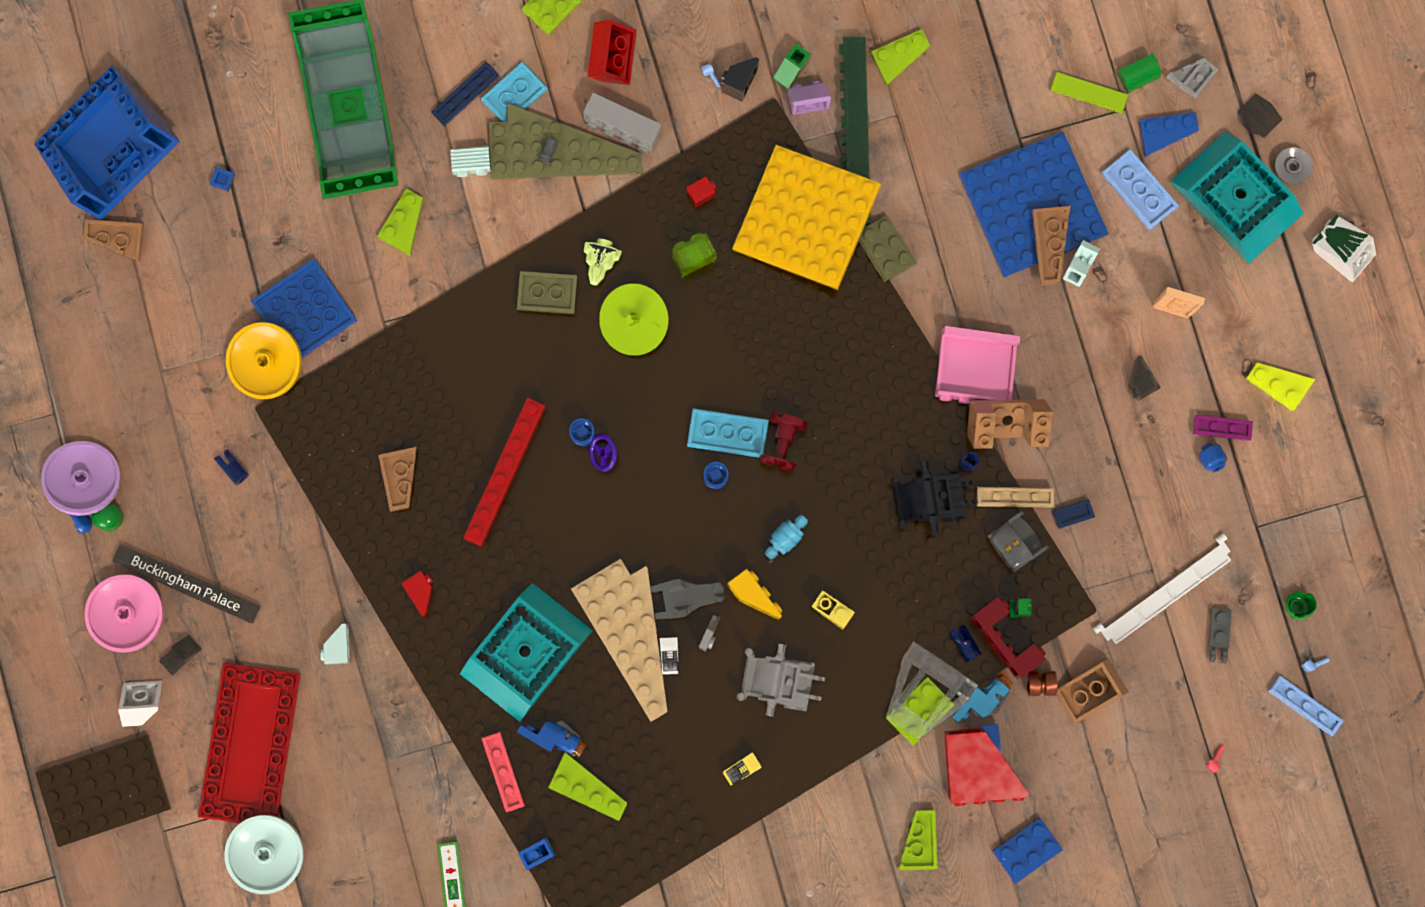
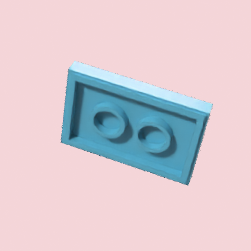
[481,62,548,122]

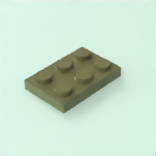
[859,215,917,283]
[517,271,577,314]

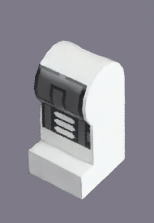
[660,637,678,674]

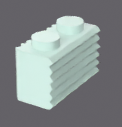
[450,146,491,177]

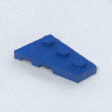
[1139,112,1199,157]

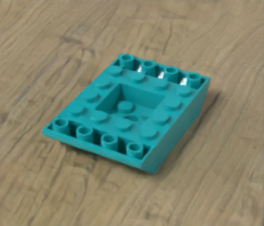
[1170,132,1304,264]
[460,583,593,722]

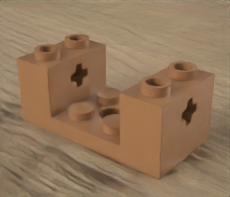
[967,399,1053,449]

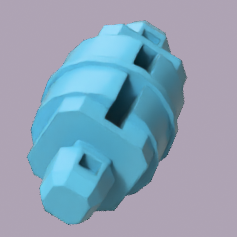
[764,515,808,560]

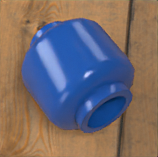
[1198,443,1227,472]

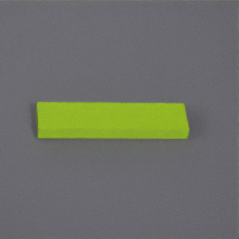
[1050,72,1128,114]

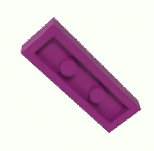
[1193,415,1253,441]

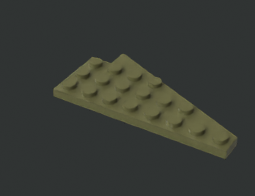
[489,104,643,180]

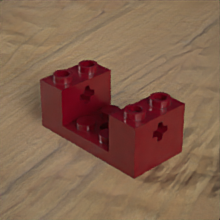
[970,597,1046,679]

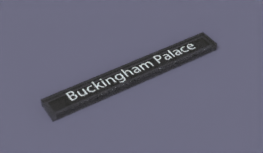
[112,544,261,624]

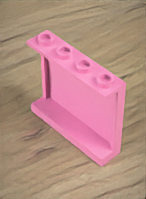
[935,326,1020,404]

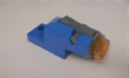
[517,721,587,757]

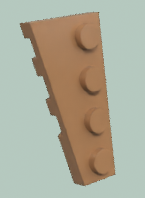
[1032,206,1070,285]

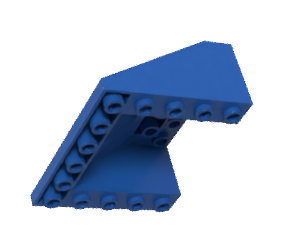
[34,65,180,220]

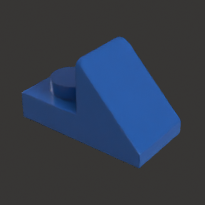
[518,837,555,870]

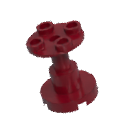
[759,412,809,471]

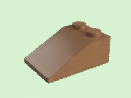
[1057,659,1129,724]

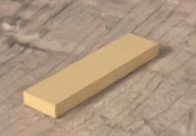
[977,487,1054,508]

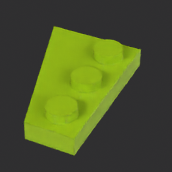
[871,29,930,87]
[377,188,423,256]
[898,810,938,870]

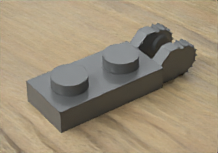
[1208,608,1232,664]

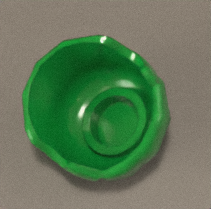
[91,502,124,532]
[1285,590,1317,620]

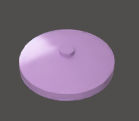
[41,441,121,516]

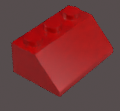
[587,19,637,85]

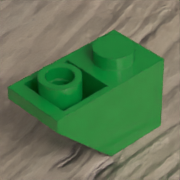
[773,44,811,89]

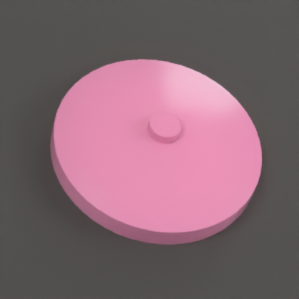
[85,575,164,653]

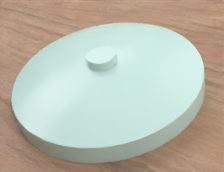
[224,815,304,894]

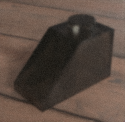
[1128,355,1161,402]

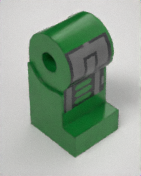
[1009,599,1032,618]

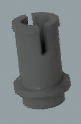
[538,138,558,164]

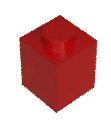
[686,177,717,207]

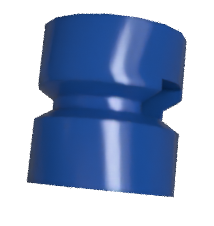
[569,418,595,446]
[703,462,729,490]

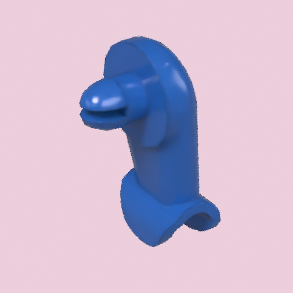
[69,514,92,534]

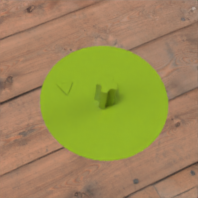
[599,284,668,355]

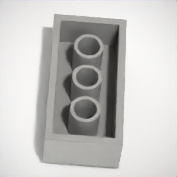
[583,93,662,154]

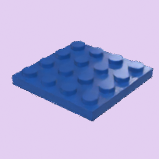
[251,259,357,358]

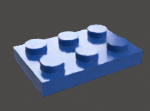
[992,818,1063,884]

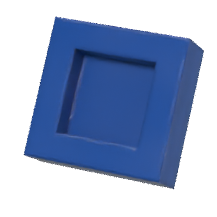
[209,167,235,192]

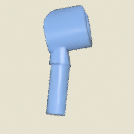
[701,64,721,88]
[1301,657,1330,672]

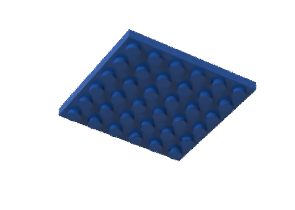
[959,131,1109,278]

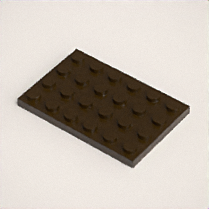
[35,735,171,847]

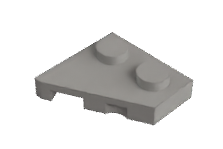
[1166,58,1219,100]
[699,615,721,652]

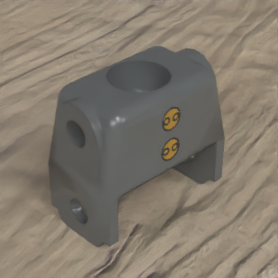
[987,511,1049,572]

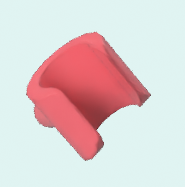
[1206,746,1224,773]

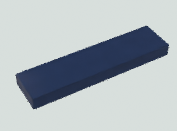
[431,62,500,127]

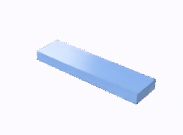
[1268,675,1344,737]

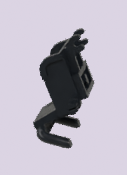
[891,461,978,534]

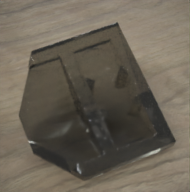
[1238,94,1283,138]

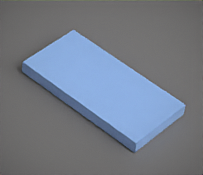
[1101,149,1179,231]

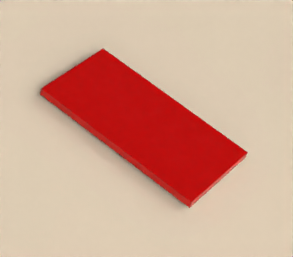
[198,663,301,823]

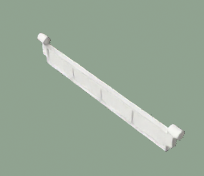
[1092,533,1231,645]

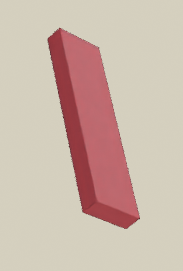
[482,732,525,812]

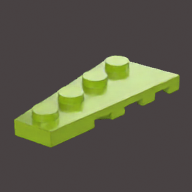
[549,752,627,821]

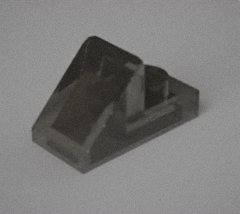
[159,635,202,675]

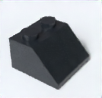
[720,57,759,102]

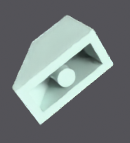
[321,624,350,665]

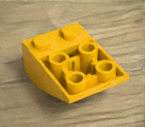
[728,569,782,620]

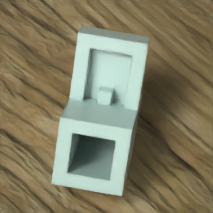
[1063,240,1100,287]

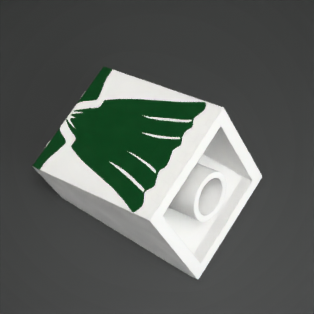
[1312,215,1376,282]

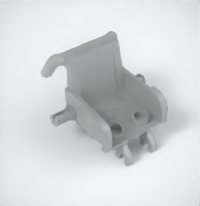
[737,644,825,717]

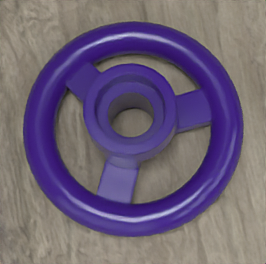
[589,433,618,472]

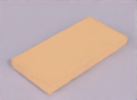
[1152,287,1205,319]

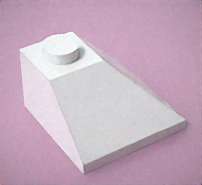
[118,680,163,727]

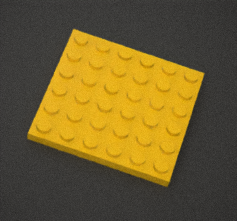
[732,145,882,290]

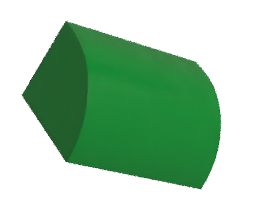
[1117,53,1161,94]

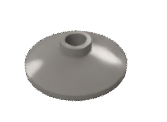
[1275,147,1313,185]

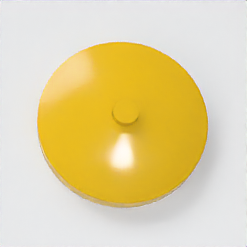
[226,322,302,399]

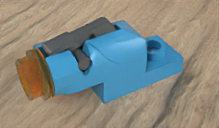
[951,673,1013,723]

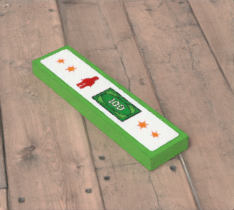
[438,842,465,907]

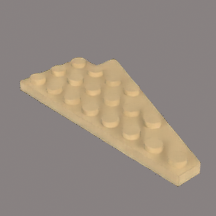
[571,559,667,722]

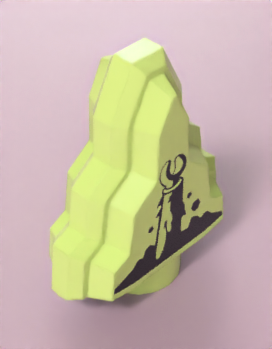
[584,238,622,286]

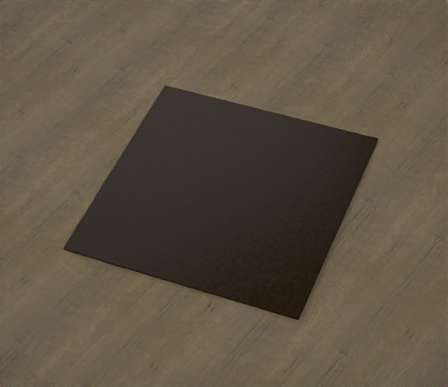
[255,99,1096,907]

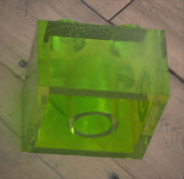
[672,233,716,277]

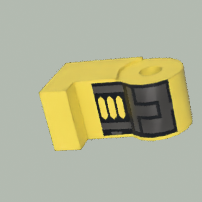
[723,752,762,786]

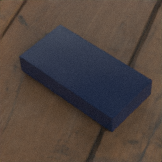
[1052,499,1095,529]

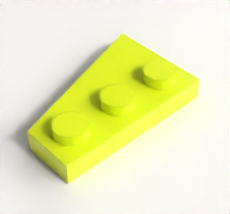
[1246,362,1315,411]

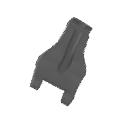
[651,579,725,620]

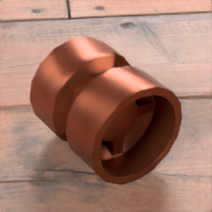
[1027,671,1057,696]

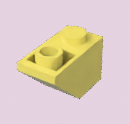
[812,590,855,630]

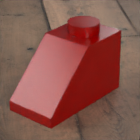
[401,571,434,617]

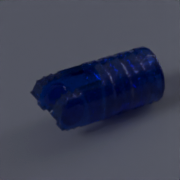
[214,449,249,485]
[960,451,980,472]
[950,625,982,662]

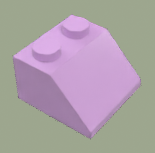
[788,81,831,115]

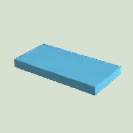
[687,409,769,458]

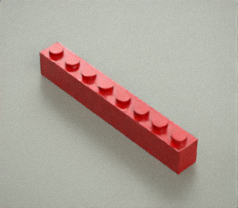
[463,398,546,548]

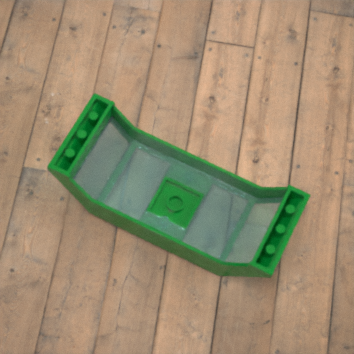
[288,0,399,200]

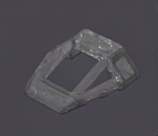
[886,642,978,739]

